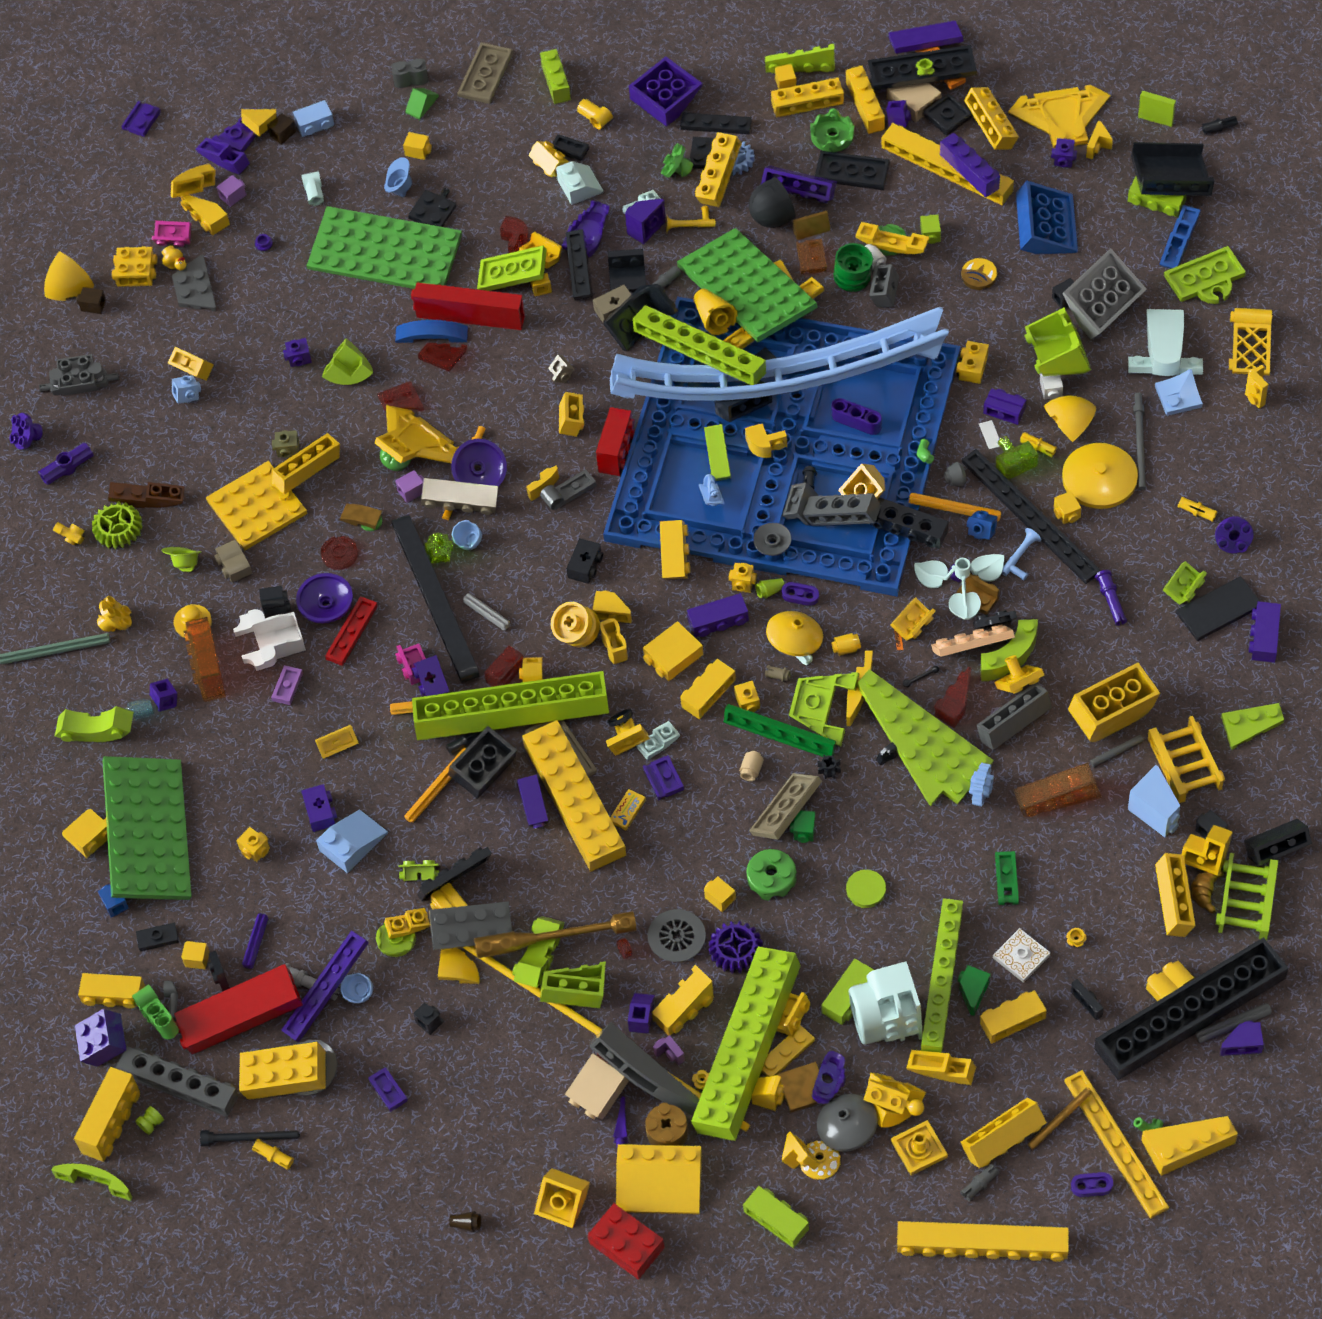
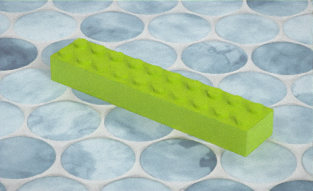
[412,671,609,741]
[691,947,801,1141]

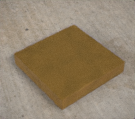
[777,1062,823,1113]

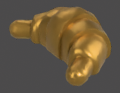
[1191,870,1224,914]

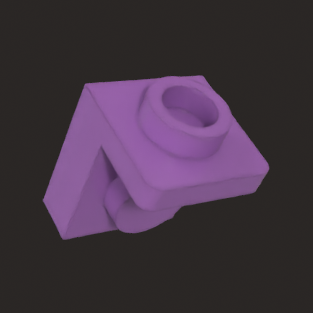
[653,1035,685,1066]

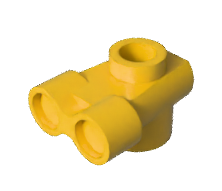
[53,522,85,545]

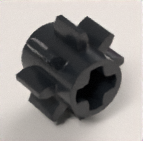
[817,754,841,779]

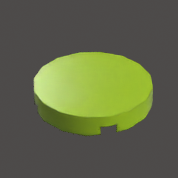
[846,870,886,908]
[376,923,416,957]

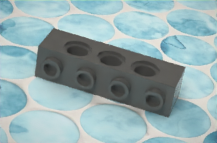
[802,493,881,526]

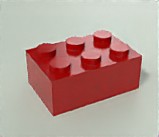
[596,407,636,476]
[588,1203,665,1280]

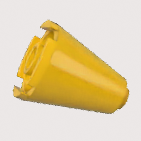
[693,289,738,335]

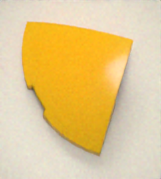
[438,948,480,984]

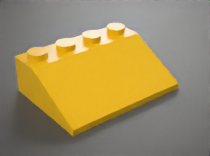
[616,1144,702,1214]

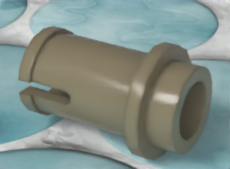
[765,665,791,683]

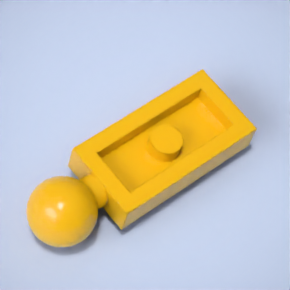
[863,1079,924,1116]

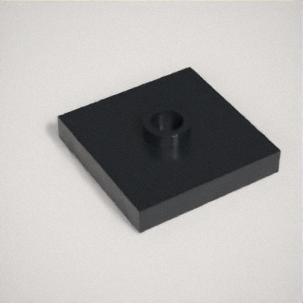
[923,93,973,136]

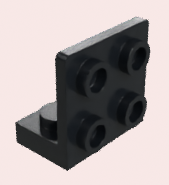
[607,249,646,292]

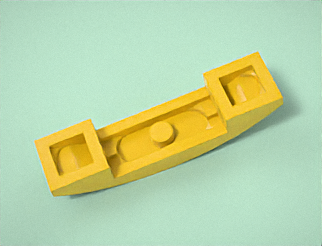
[855,222,929,254]

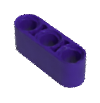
[831,398,882,435]

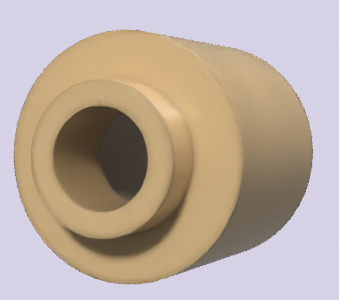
[740,751,764,781]

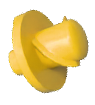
[97,596,132,632]
[174,604,212,640]

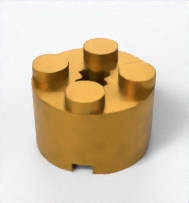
[645,1103,688,1146]

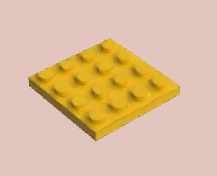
[206,461,308,551]

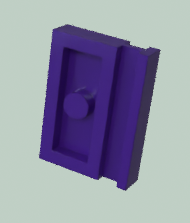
[122,101,161,137]
[643,755,684,801]

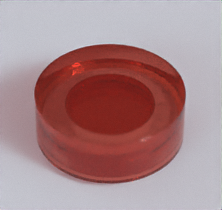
[617,938,632,959]

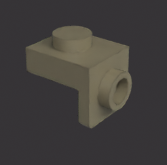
[548,355,574,383]

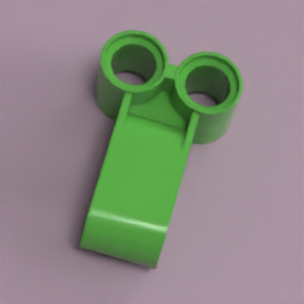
[132,984,179,1039]

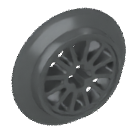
[648,909,706,962]

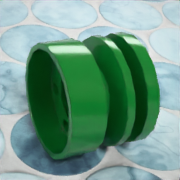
[833,243,873,292]

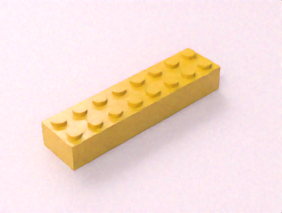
[522,720,626,872]

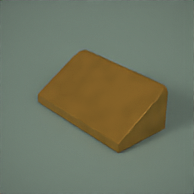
[793,211,831,240]

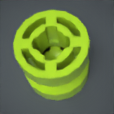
[135,1106,164,1135]

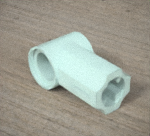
[302,171,324,206]

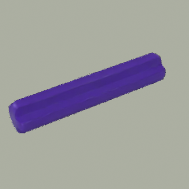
[242,913,268,969]

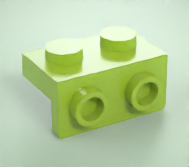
[1163,561,1207,605]

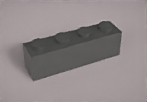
[977,683,1052,750]

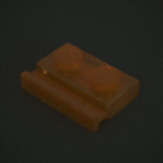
[796,238,827,274]

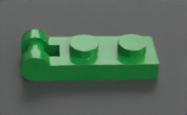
[995,851,1019,905]

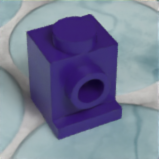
[149,678,177,712]

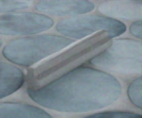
[463,593,510,630]

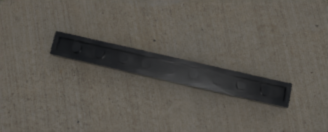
[962,449,1101,584]

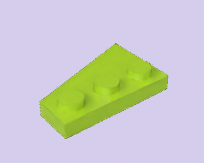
[1221,703,1284,750]

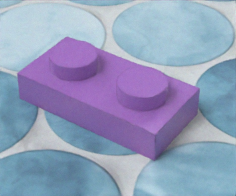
[271,665,303,705]

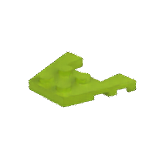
[789,672,860,747]

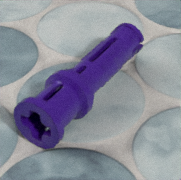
[1095,570,1127,626]

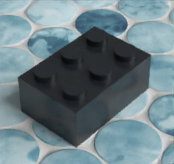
[448,726,517,799]

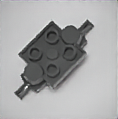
[39,354,119,396]

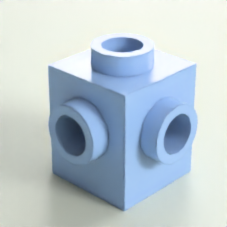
[172,375,201,404]

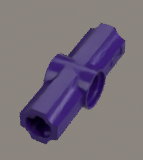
[38,443,94,485]

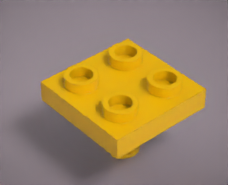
[994,655,1044,694]
[891,1120,948,1176]

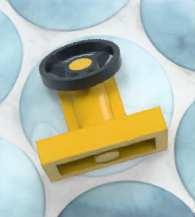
[606,709,650,756]

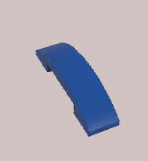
[395,320,468,343]

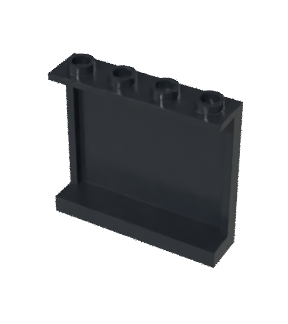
[1131,142,1215,196]

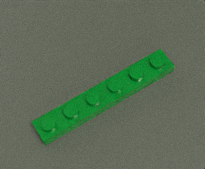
[723,704,836,757]

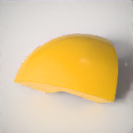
[44,251,95,301]
[1044,396,1096,442]
[868,1073,926,1128]

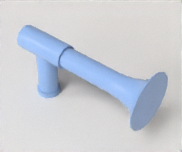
[1002,528,1041,581]

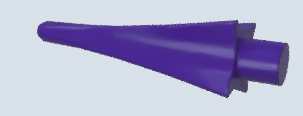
[613,1097,628,1149]

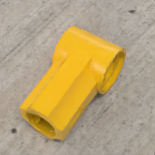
[577,99,613,130]

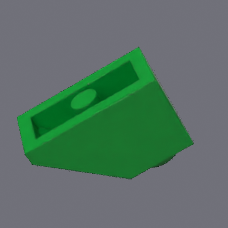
[958,965,990,1016]

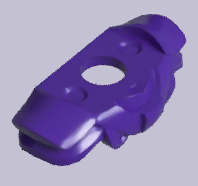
[812,1051,846,1104]

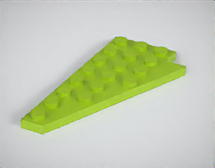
[857,669,994,806]

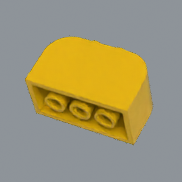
[1068,663,1160,742]

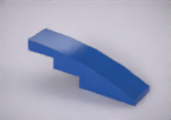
[1159,205,1201,269]

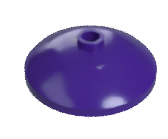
[451,439,507,486]
[296,573,353,623]

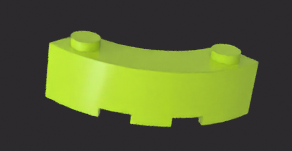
[981,619,1038,681]
[55,706,134,742]
[512,916,565,988]

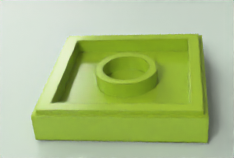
[1138,91,1176,127]

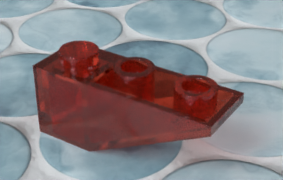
[934,667,971,728]

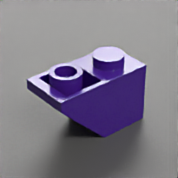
[628,993,655,1034]

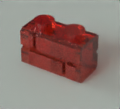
[484,646,524,687]

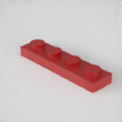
[325,596,378,666]

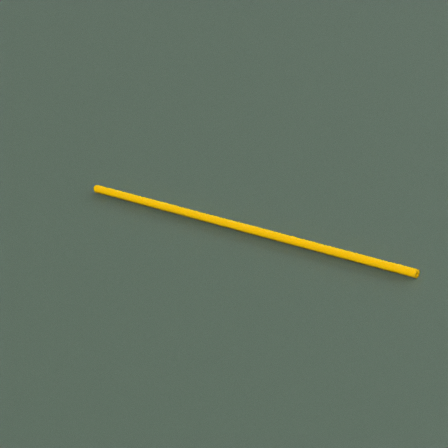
[462,946,750,1132]

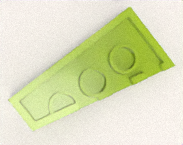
[765,44,835,73]

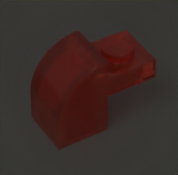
[500,216,529,253]

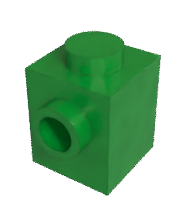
[790,811,816,843]

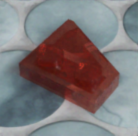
[418,343,467,372]
[377,381,424,411]

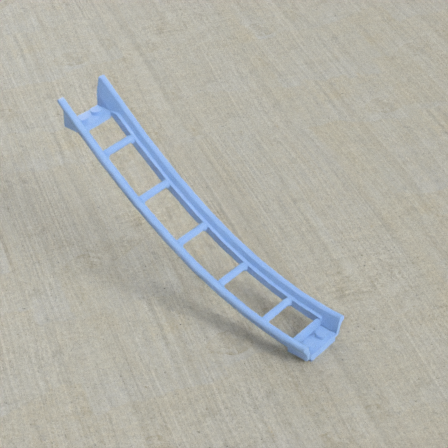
[610,307,949,401]

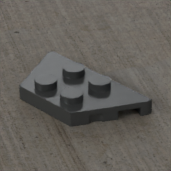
[172,255,217,311]

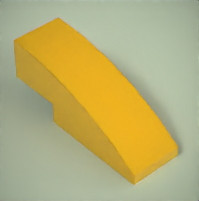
[171,164,216,198]
[907,1050,976,1085]

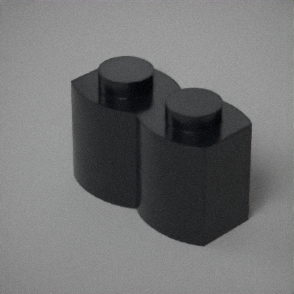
[259,586,291,618]

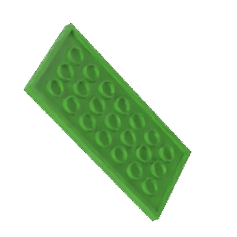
[307,206,462,289]
[677,228,818,342]
[102,756,191,900]

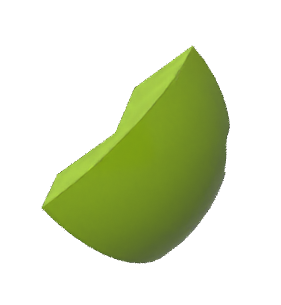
[322,339,373,385]

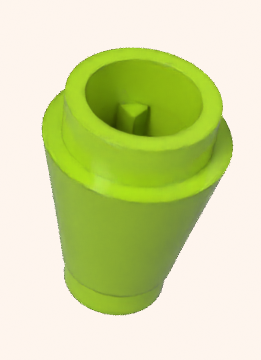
[755,578,785,599]

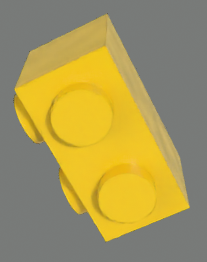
[956,341,989,384]
[559,392,584,437]

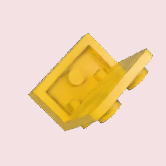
[62,809,108,858]

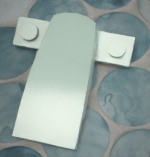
[1128,309,1203,376]

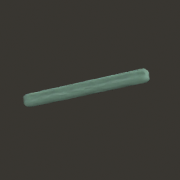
[0,633,110,664]

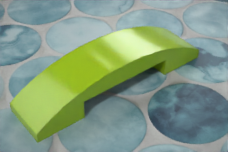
[52,1164,132,1201]

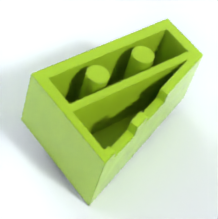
[540,961,606,1008]

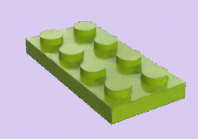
[477,245,547,291]

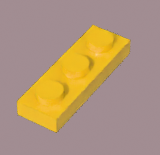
[761,1025,815,1077]

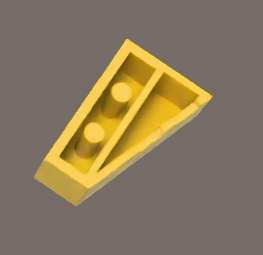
[652,965,714,1036]

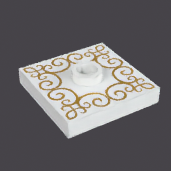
[993,928,1050,983]

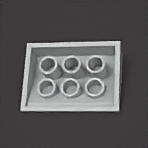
[1062,248,1147,339]

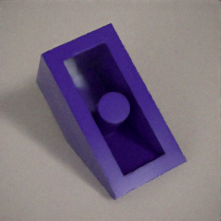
[1220,1021,1264,1056]

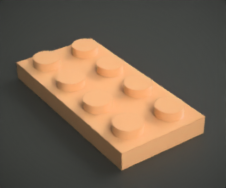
[931,624,1015,657]

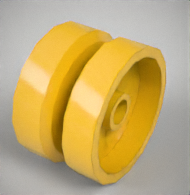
[551,602,600,648]

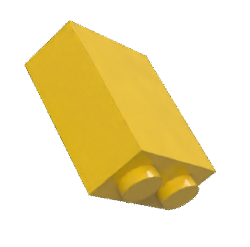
[643,621,703,681]

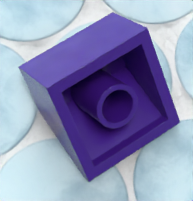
[625,199,666,244]

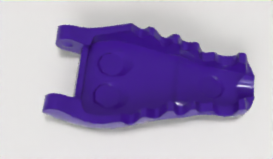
[562,200,610,257]

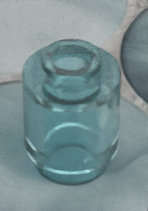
[124,698,154,721]

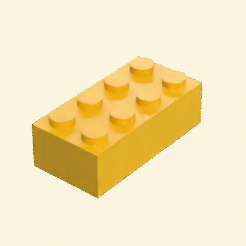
[239,1042,326,1099]
[74,1067,140,1162]

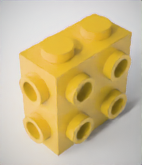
[112,246,157,287]

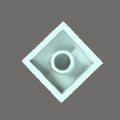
[556,161,604,205]

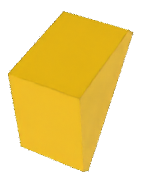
[241,109,277,137]

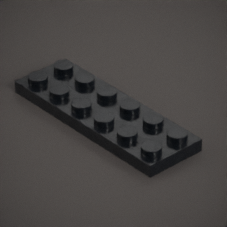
[868,45,977,91]

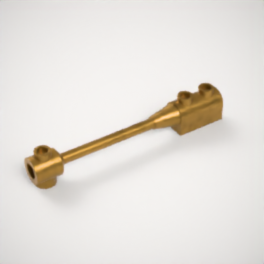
[474,911,637,958]

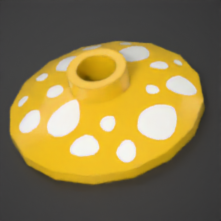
[799,1141,840,1180]

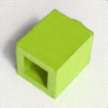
[920,214,941,244]

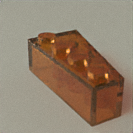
[183,617,226,702]
[1013,762,1102,817]

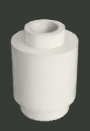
[865,244,886,270]

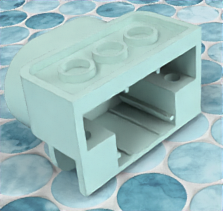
[849,962,923,1045]

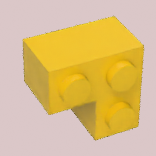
[1181,825,1233,876]

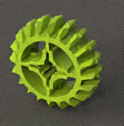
[92,501,142,549]

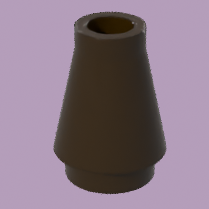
[449,1211,482,1232]

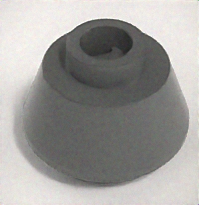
[944,462,966,487]

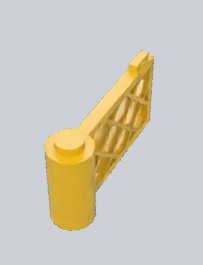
[1229,308,1272,375]

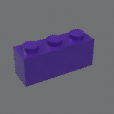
[687,593,749,637]
[1248,601,1281,663]

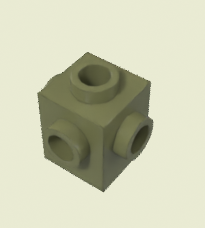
[272,430,300,458]

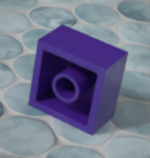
[75,1009,126,1067]

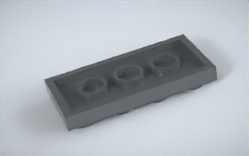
[429,901,512,950]

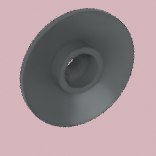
[754,523,791,556]

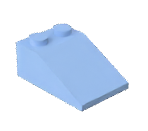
[316,809,388,873]

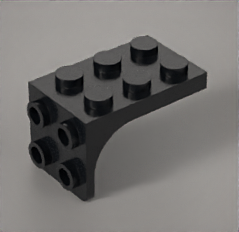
[603,284,678,351]

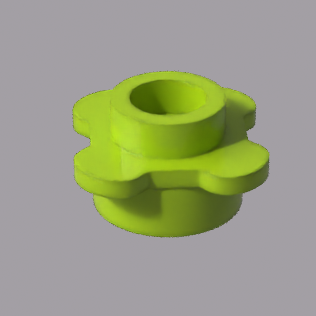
[916,59,934,76]

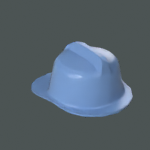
[384,157,412,197]

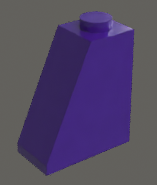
[517,775,548,829]

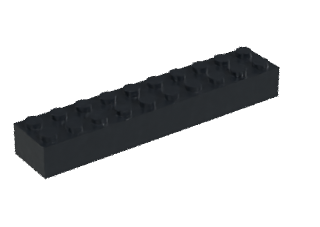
[1094,937,1288,1080]

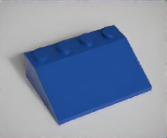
[1016,181,1078,254]

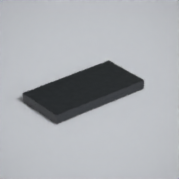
[815,151,890,190]
[1176,576,1261,641]

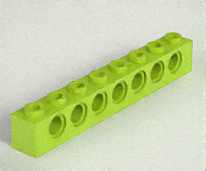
[633,305,766,385]
[921,898,963,1053]

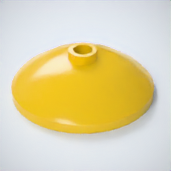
[766,611,823,656]

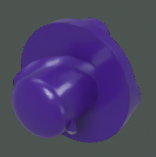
[9,413,43,450]
[1215,516,1254,553]

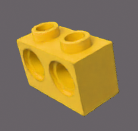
[168,347,214,381]

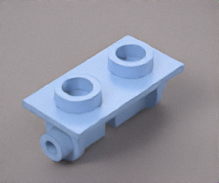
[699,474,724,506]

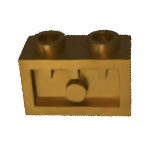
[955,574,1000,615]

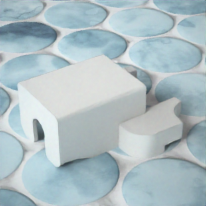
[233,609,306,671]

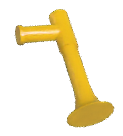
[666,206,716,233]

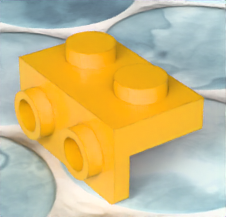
[519,232,562,269]
[1245,365,1268,409]
[890,597,935,641]
[777,992,810,1036]

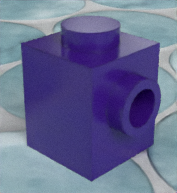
[886,100,911,127]

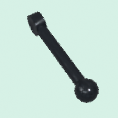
[903,665,939,687]

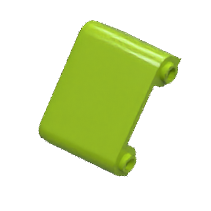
[1024,308,1091,377]

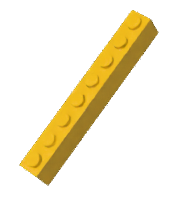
[882,123,1014,206]
[897,1221,1068,1262]

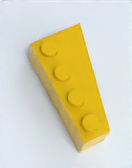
[1141,1116,1238,1176]

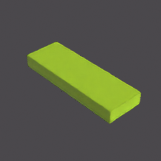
[704,424,731,481]

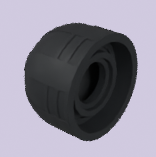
[749,177,796,228]

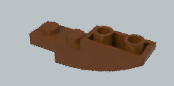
[108,482,185,508]

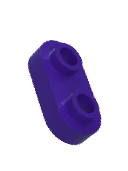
[782,582,819,606]
[1071,1172,1113,1197]

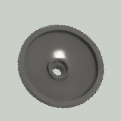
[817,1094,878,1151]

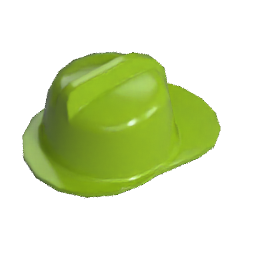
[161,547,202,571]

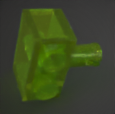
[996,436,1038,480]

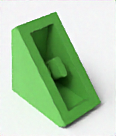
[405,88,439,120]

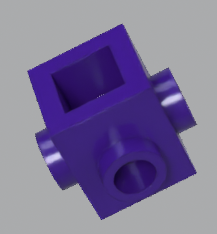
[1051,138,1077,168]
[283,338,312,367]

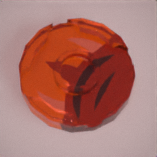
[321,536,358,570]

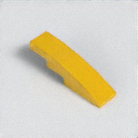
[846,651,873,726]

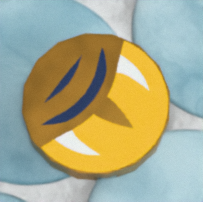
[961,258,997,290]

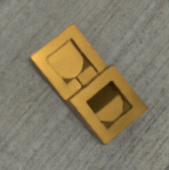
[340,504,382,529]

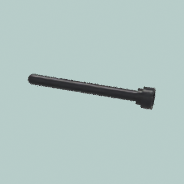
[200,1130,300,1147]

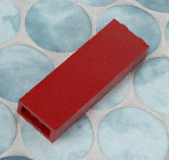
[411,282,525,330]
[174,964,303,1054]

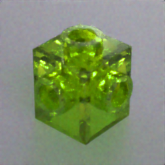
[425,533,453,563]

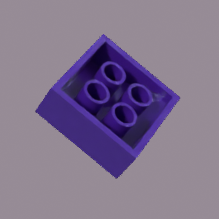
[629,56,703,127]

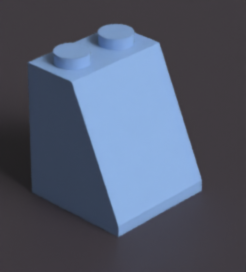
[1128,765,1180,837]

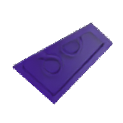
[212,108,257,152]

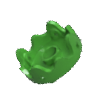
[810,109,854,152]
[746,849,796,900]

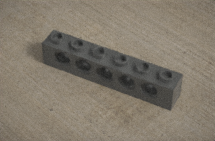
[116,1046,238,1117]

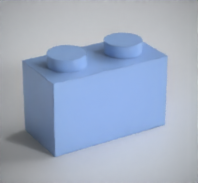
[293,100,334,137]

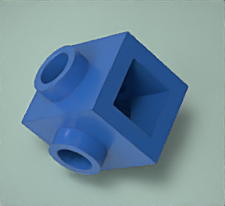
[967,511,998,540]

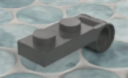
[540,469,597,510]

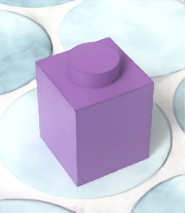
[217,175,246,207]
[395,470,424,503]

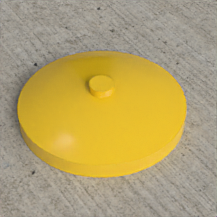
[1062,443,1138,509]

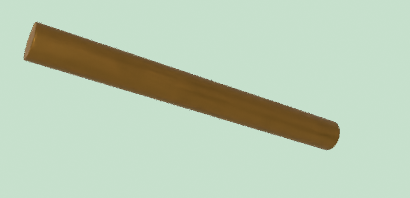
[1027,1088,1092,1150]

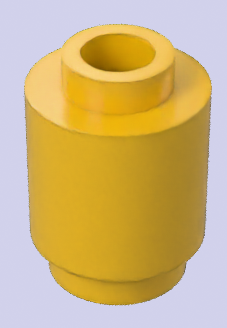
[831,633,861,656]

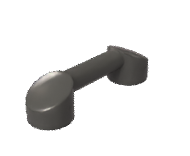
[163,981,179,1021]

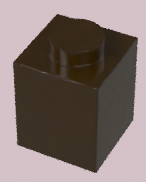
[267,113,296,145]
[77,287,106,314]

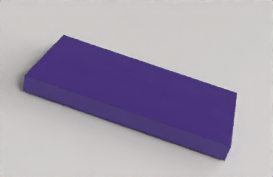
[888,21,963,54]

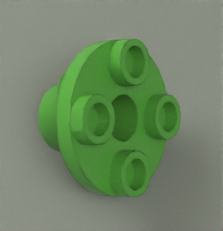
[661,143,693,178]

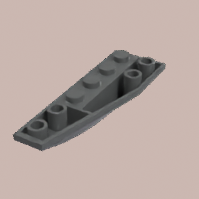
[589,1022,699,1115]

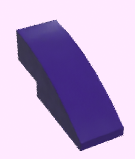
[196,138,250,175]

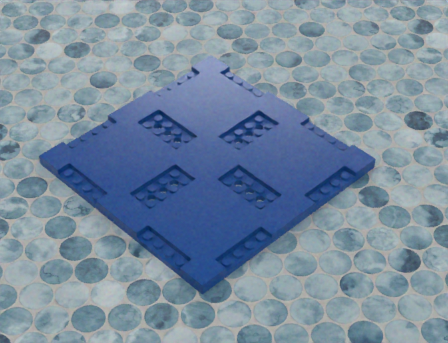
[603,297,960,596]

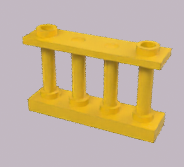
[1148,716,1225,803]

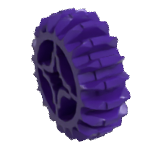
[709,920,763,974]

